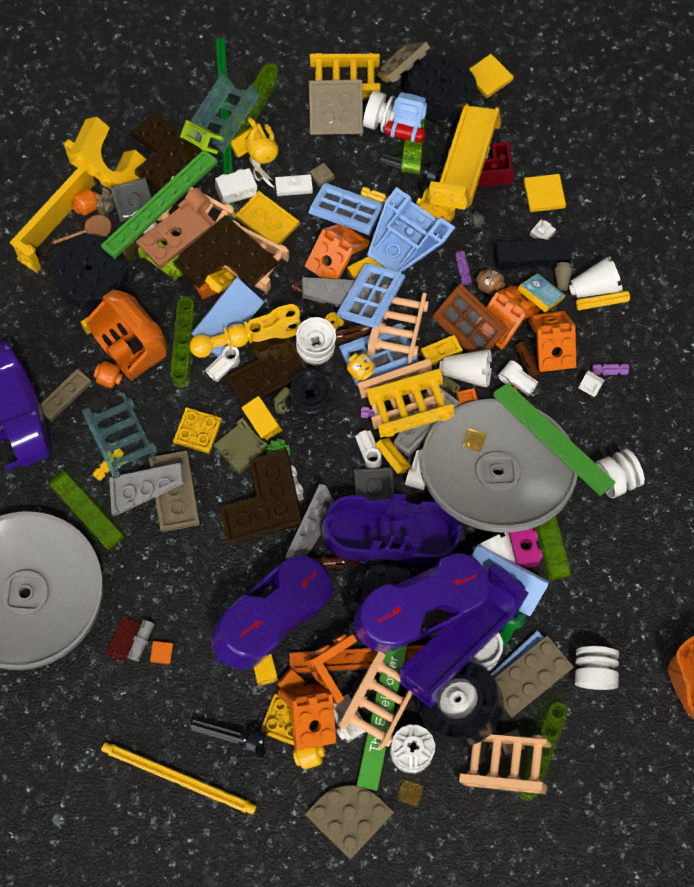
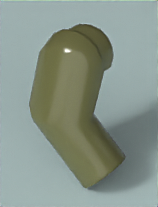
[439,376,460,393]
[273,387,290,414]

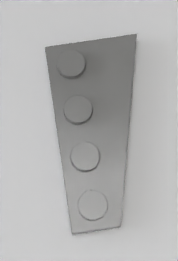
[301,277,377,316]
[394,388,460,457]
[109,463,185,516]
[285,484,334,559]

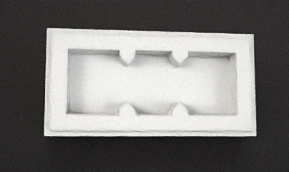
[275,175,313,196]

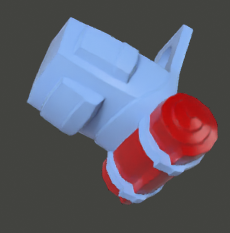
[385,93,427,144]

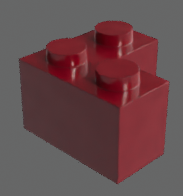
[477,142,513,187]

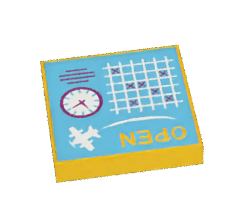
[517,273,566,312]

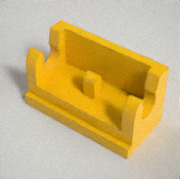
[416,188,456,223]
[242,396,283,440]

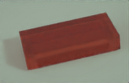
[106,617,141,662]

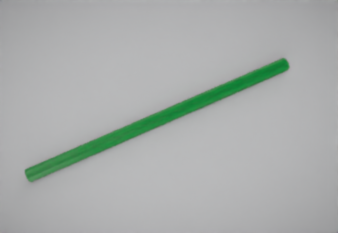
[216,38,235,221]

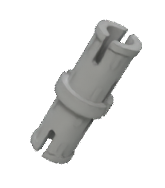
[127,620,155,662]

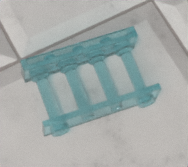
[191,74,260,153]
[82,393,157,480]

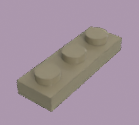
[40,369,92,422]

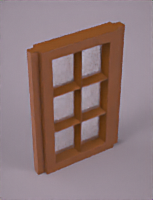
[433,284,509,352]

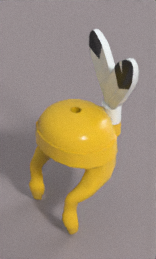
[246,117,279,187]

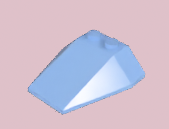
[367,187,455,273]

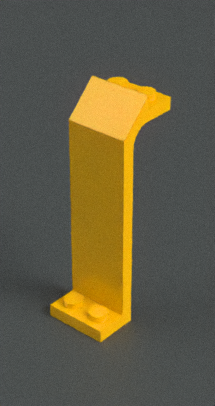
[429,104,501,210]
[10,139,95,273]

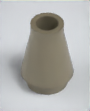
[554,262,573,291]

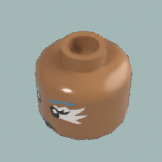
[476,269,505,296]

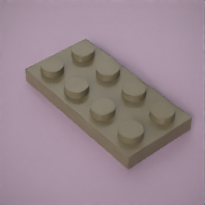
[149,451,200,532]
[494,636,574,718]

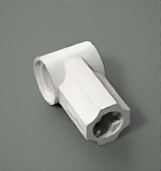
[205,346,240,382]
[498,360,538,396]
[355,430,382,469]
[405,450,426,490]

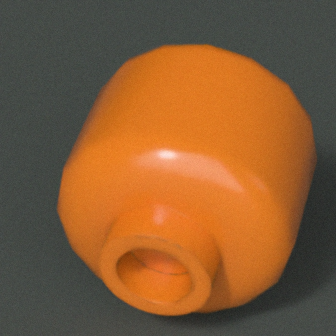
[71,189,99,216]
[93,361,123,388]

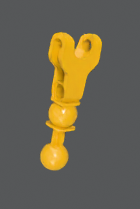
[189,304,301,358]

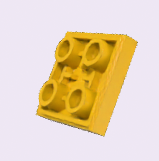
[470,54,514,98]
[524,174,566,212]
[173,407,222,454]
[261,694,294,746]

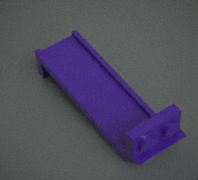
[400,564,529,708]

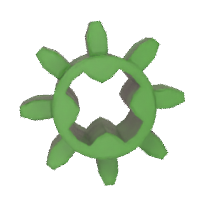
[267,439,290,455]

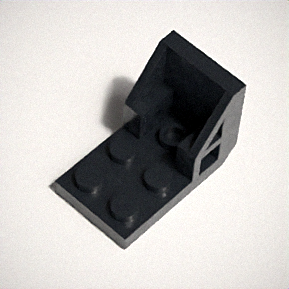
[348,559,411,620]

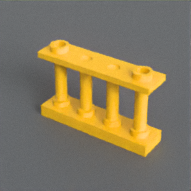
[310,53,380,99]
[366,369,455,437]

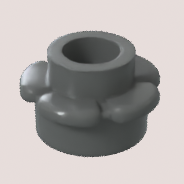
[469,211,484,229]

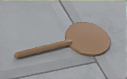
[52,215,112,244]

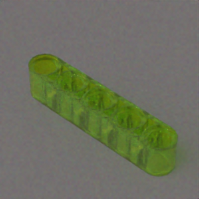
[230,63,279,138]
[401,118,425,175]
[170,297,196,388]
[48,470,124,551]
[535,516,571,581]
[518,702,568,801]

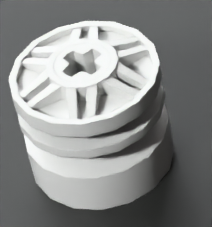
[363,90,395,133]
[296,317,336,365]
[595,448,645,499]
[575,646,619,690]
[390,725,435,774]

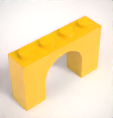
[69,117,147,190]

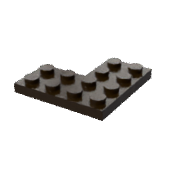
[131,112,209,191]
[173,215,278,289]
[226,328,309,407]
[220,449,303,545]

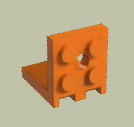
[305,224,370,279]
[475,285,540,350]
[528,311,576,372]
[305,633,357,704]
[278,683,336,750]

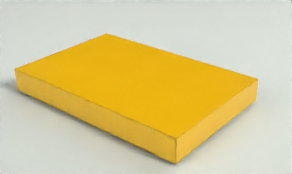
[236,191,300,245]

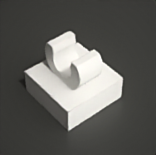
[530,220,556,240]
[578,371,605,397]

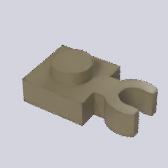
[96,187,115,216]

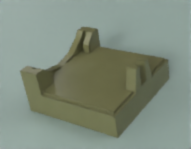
[214,418,268,474]

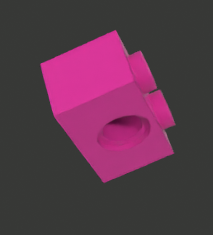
[509,528,543,568]

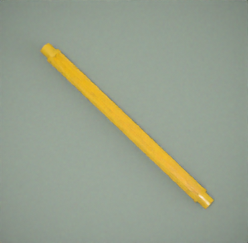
[101,742,257,815]

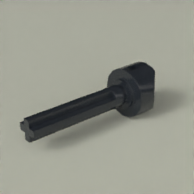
[380,153,445,185]
[191,718,269,759]

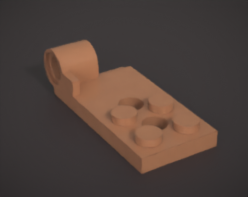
[136,188,216,269]

